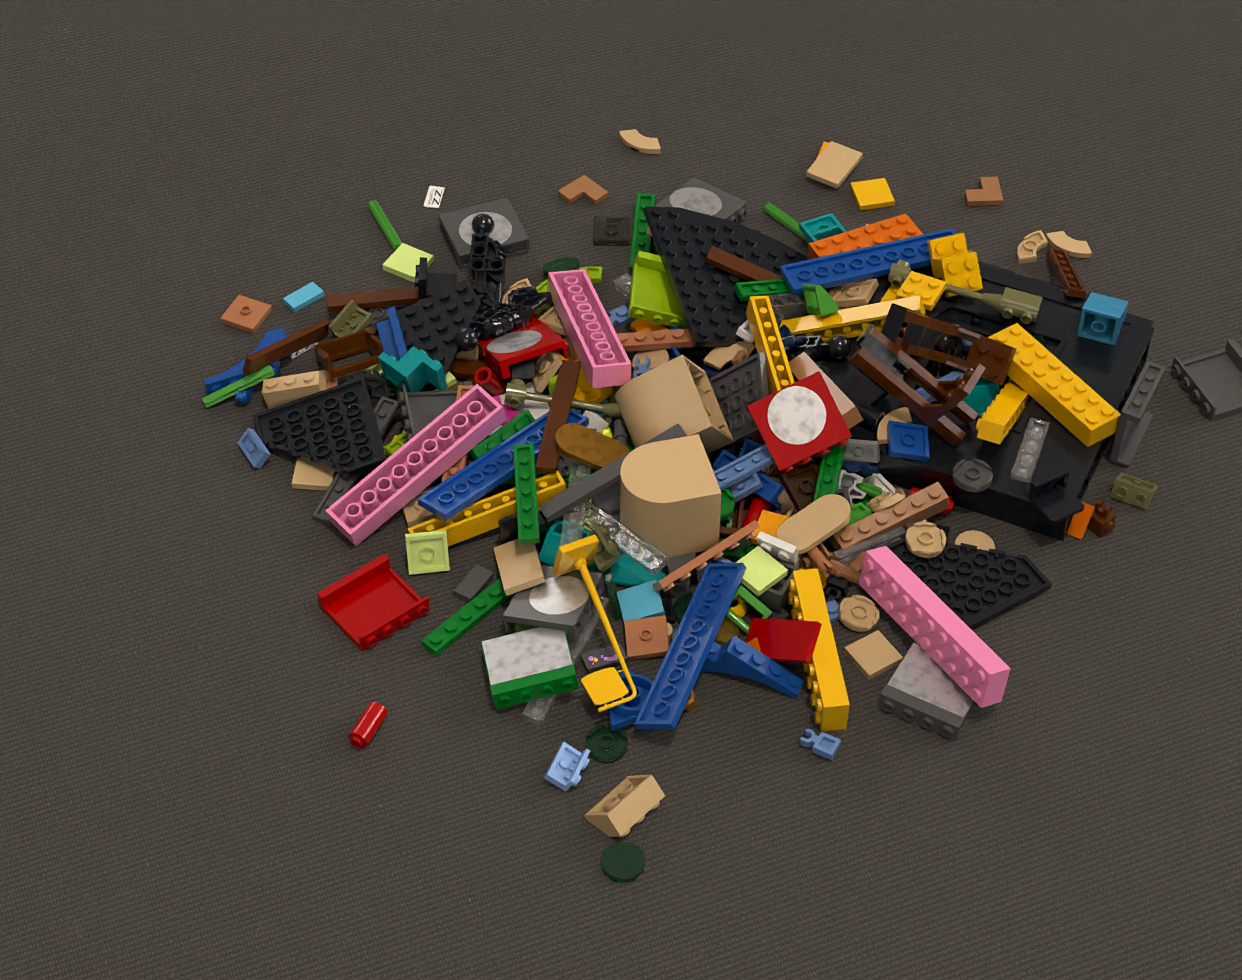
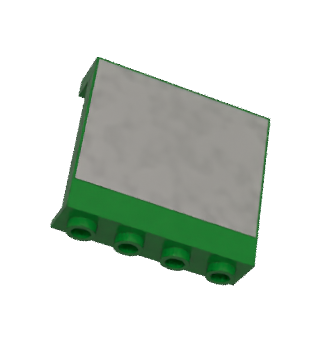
[481,627,579,710]

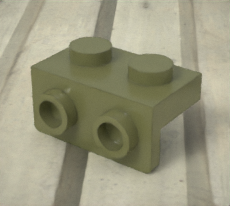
[329,300,374,338]
[585,521,622,572]

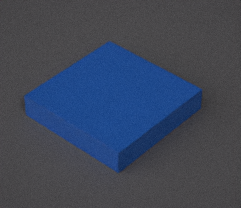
[887,420,930,462]

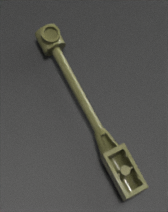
[888,260,1043,324]
[504,379,624,422]

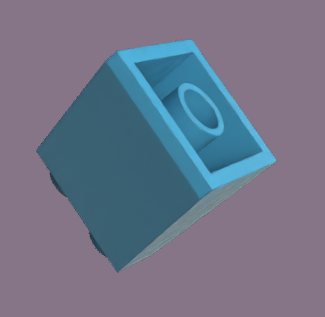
[1077,292,1129,346]

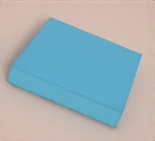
[617,580,665,621]

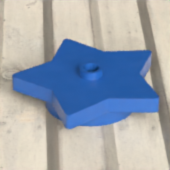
[600,669,653,731]

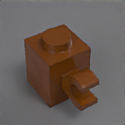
[1087,499,1116,538]

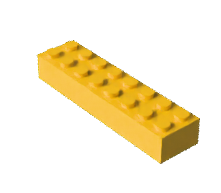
[988,323,1121,447]
[788,568,850,732]

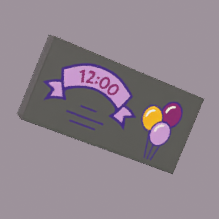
[581,643,628,674]

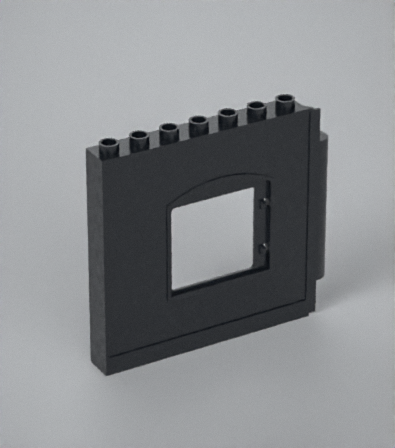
[820,261,1155,541]

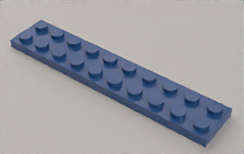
[780,228,956,295]
[418,409,589,521]
[634,563,746,730]

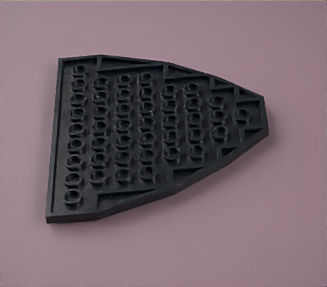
[643,206,808,347]

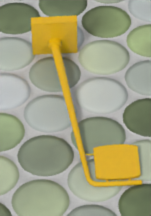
[552,535,637,712]

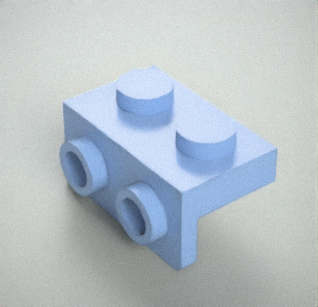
[544,742,590,792]

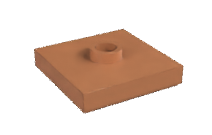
[220,295,272,334]
[624,615,669,661]

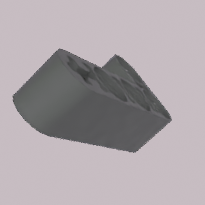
[769,293,809,329]

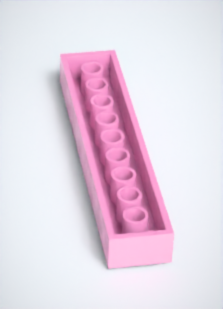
[548,269,631,388]
[325,384,507,546]
[859,546,1011,708]

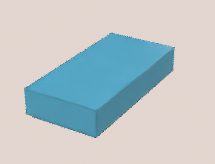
[283,282,324,313]

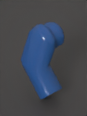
[235,386,253,404]

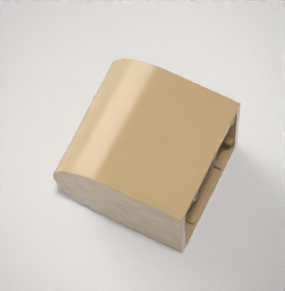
[615,355,734,454]
[620,434,722,558]

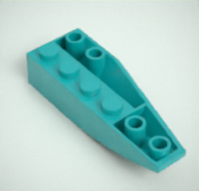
[539,519,666,587]

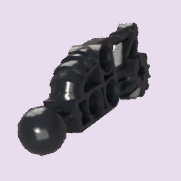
[469,213,506,313]
[455,286,553,352]
[730,335,851,367]

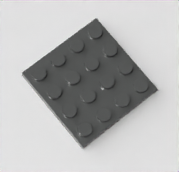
[709,352,769,452]

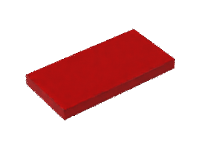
[745,618,822,664]

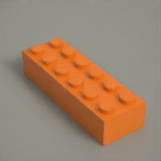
[807,213,924,260]

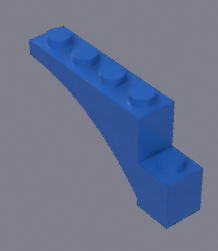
[204,328,291,395]
[701,635,804,699]

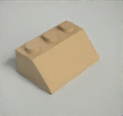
[262,370,327,409]
[584,774,665,837]

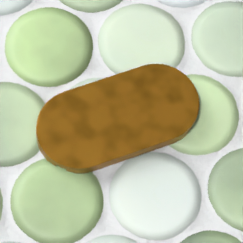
[554,423,630,470]

